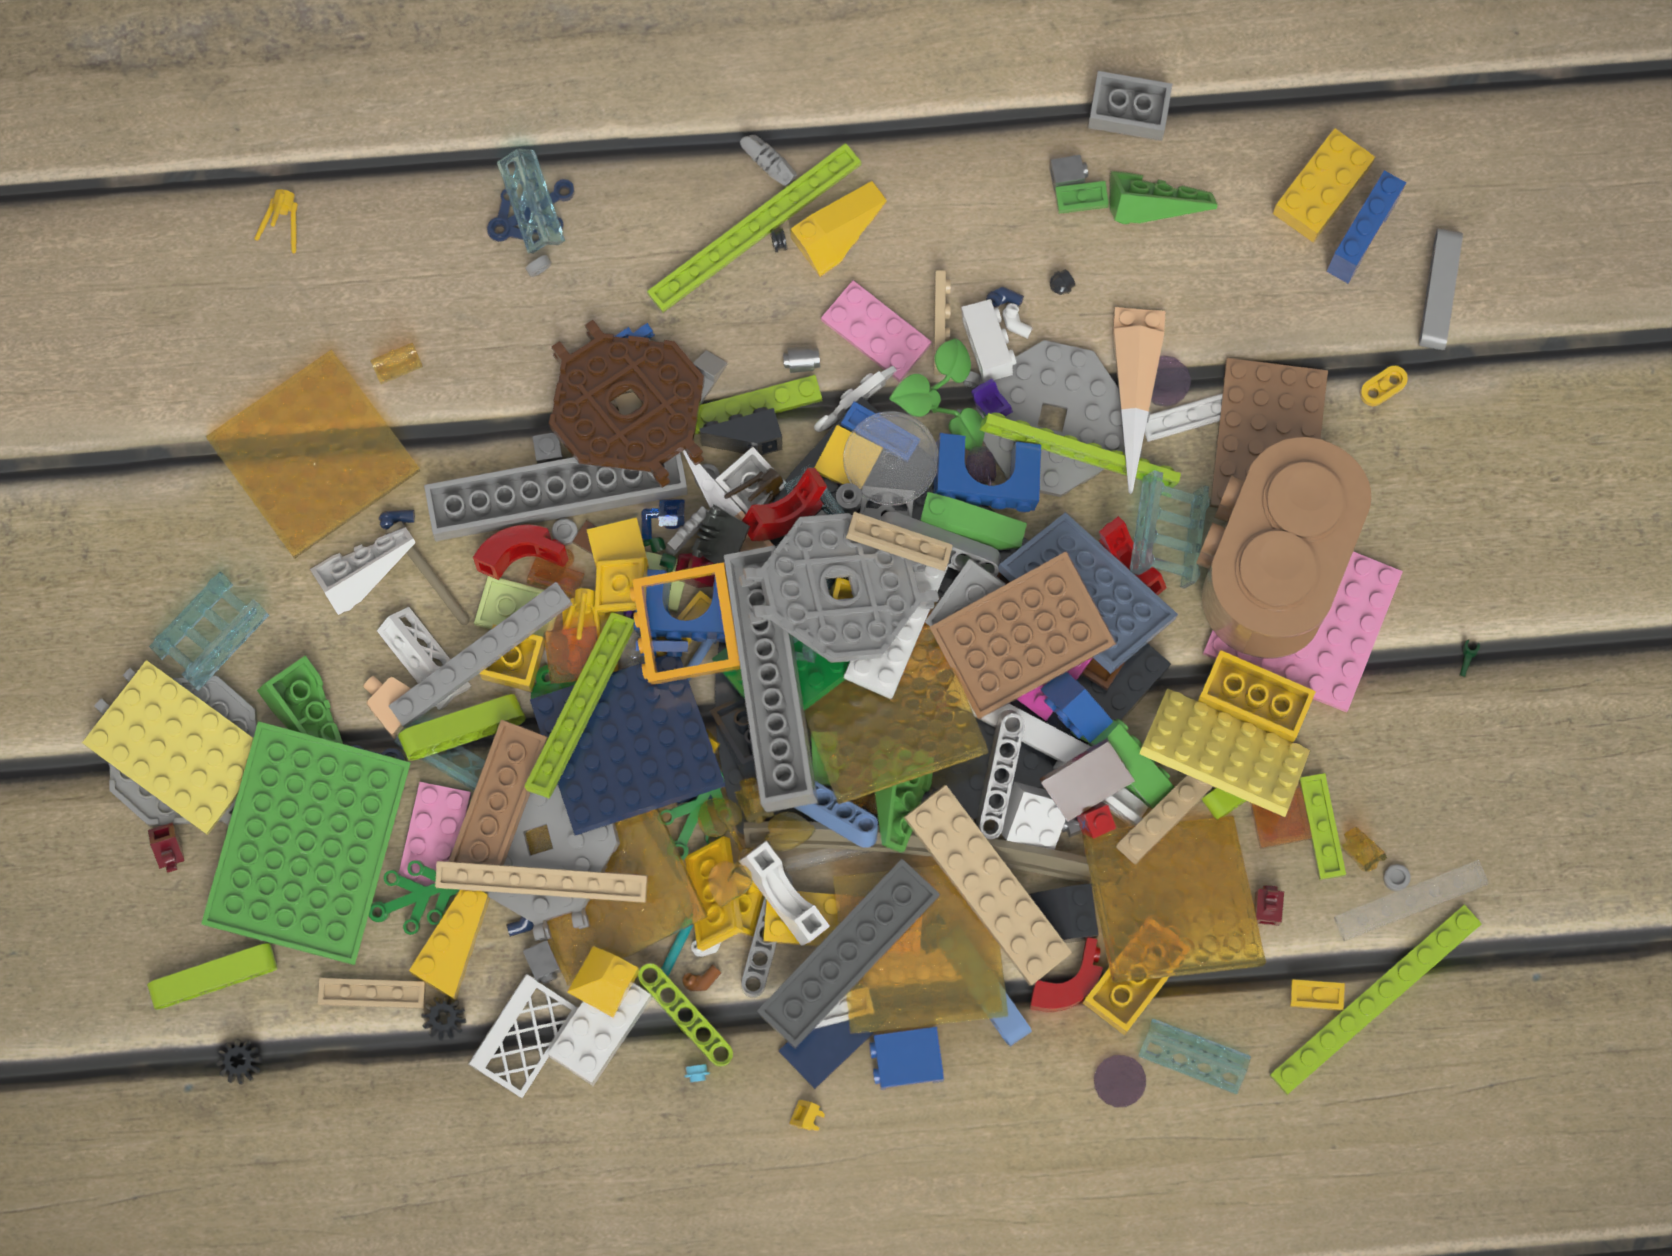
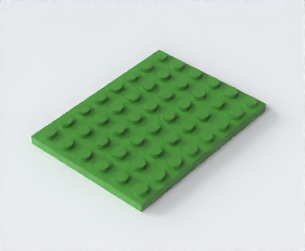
[201,721,411,965]

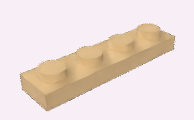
[934,270,951,375]
[846,512,953,571]
[318,978,426,1009]

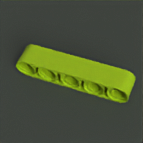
[398,694,526,761]
[147,943,278,1010]
[638,963,733,1067]

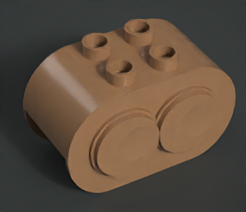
[1196,437,1371,659]

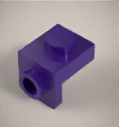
[972,379,1013,417]

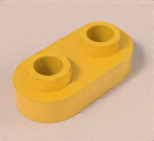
[1360,366,1408,406]

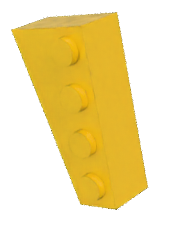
[409,889,490,1000]

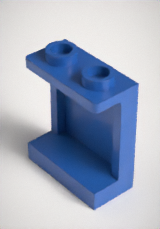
[869,1027,944,1090]

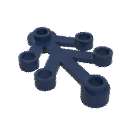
[487,176,575,247]

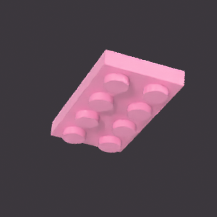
[821,280,932,382]
[399,782,471,886]

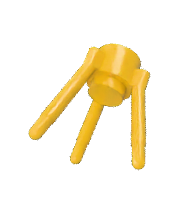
[254,189,298,254]
[561,588,601,640]

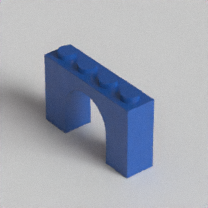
[1327,170,1406,284]
[933,433,1041,512]
[634,569,726,643]

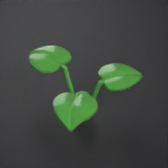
[889,338,985,453]

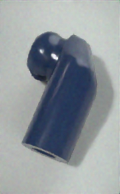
[986,287,1024,307]

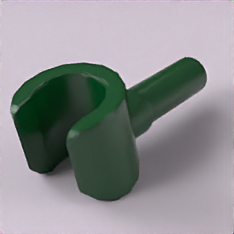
[642,537,666,553]
[660,553,676,590]
[1459,639,1480,677]

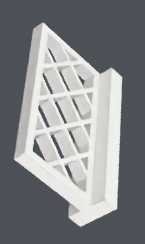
[468,974,578,1098]

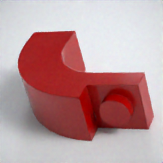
[742,468,827,541]
[1098,516,1167,596]
[473,525,569,580]
[1029,937,1103,1012]

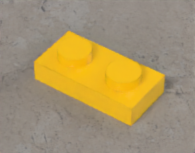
[1290,979,1345,1011]

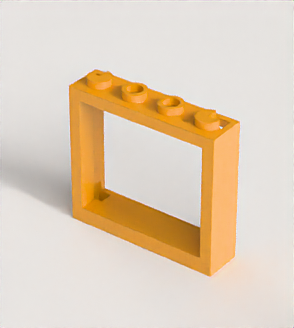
[630,563,741,684]

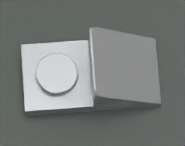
[693,350,728,405]

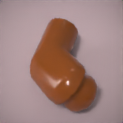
[682,965,721,991]

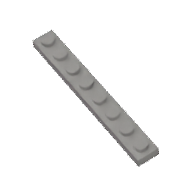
[389,582,572,728]

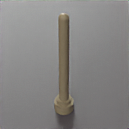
[385,521,469,625]

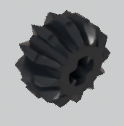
[421,996,466,1041]
[216,1039,262,1085]

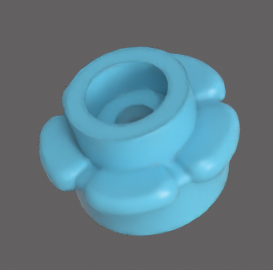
[684,1064,710,1082]

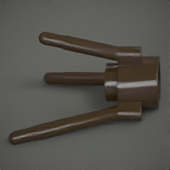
[724,468,784,504]

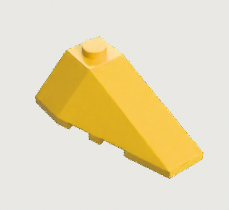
[791,181,887,277]

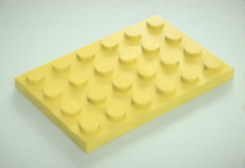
[82,660,253,835]
[1139,689,1310,817]

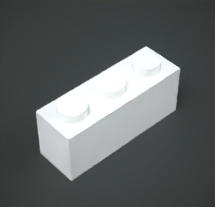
[961,299,1016,383]

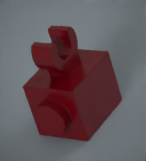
[675,553,715,588]
[148,822,185,873]
[1253,885,1284,926]

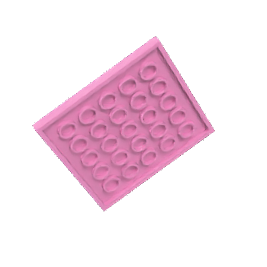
[1203,552,1403,713]

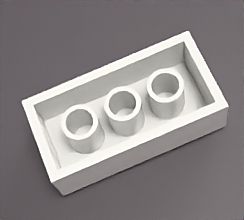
[548,983,652,1086]

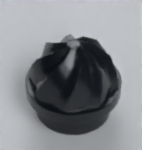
[1050,269,1076,295]

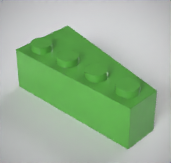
[1071,719,1175,809]

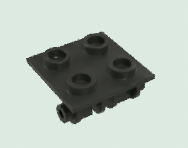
[691,504,750,564]

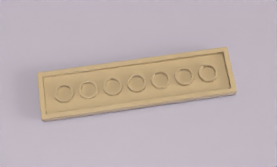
[903,785,1072,985]

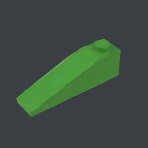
[1110,171,1218,224]
[921,492,1027,550]
[257,655,343,744]
[872,744,934,852]

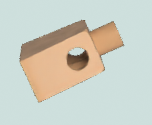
[363,676,411,739]

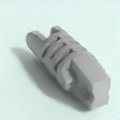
[740,135,797,186]

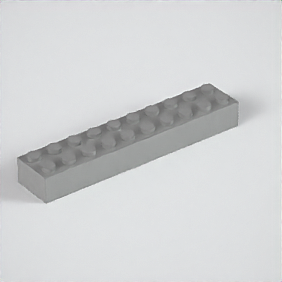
[424,453,688,542]
[724,545,818,812]

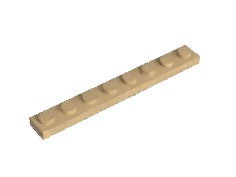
[435,861,648,902]

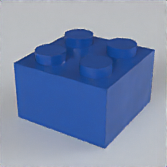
[1040,672,1113,743]

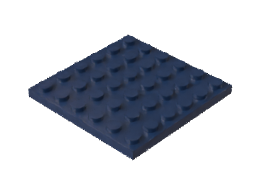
[530,655,725,836]

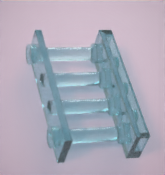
[1130,470,1210,589]
[149,572,269,691]

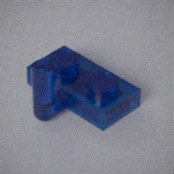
[641,499,685,539]

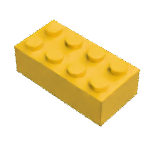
[1273,128,1375,243]
[1198,650,1316,743]
[1083,917,1190,1036]

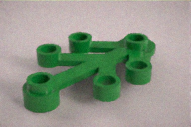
[658,772,732,861]
[369,860,460,935]

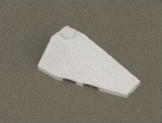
[310,527,416,615]

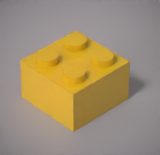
[479,624,546,692]

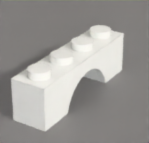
[738,841,830,946]

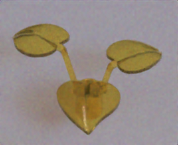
[698,798,816,908]

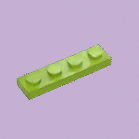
[1299,773,1346,881]

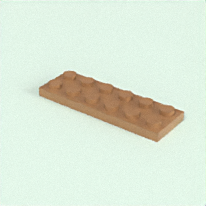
[449,720,549,865]

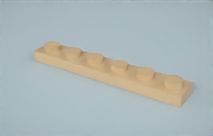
[1116,775,1214,865]

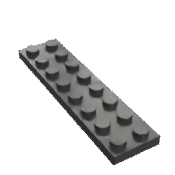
[757,859,940,1049]

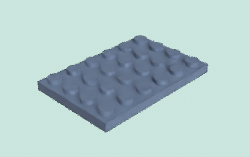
[998,512,1178,674]

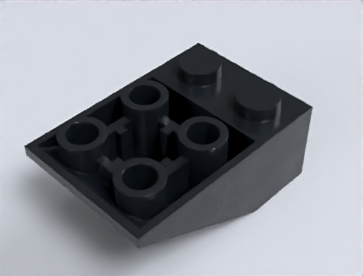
[700,407,782,456]

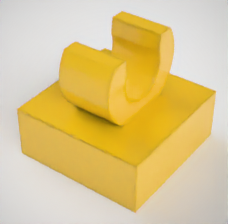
[789,1099,825,1131]

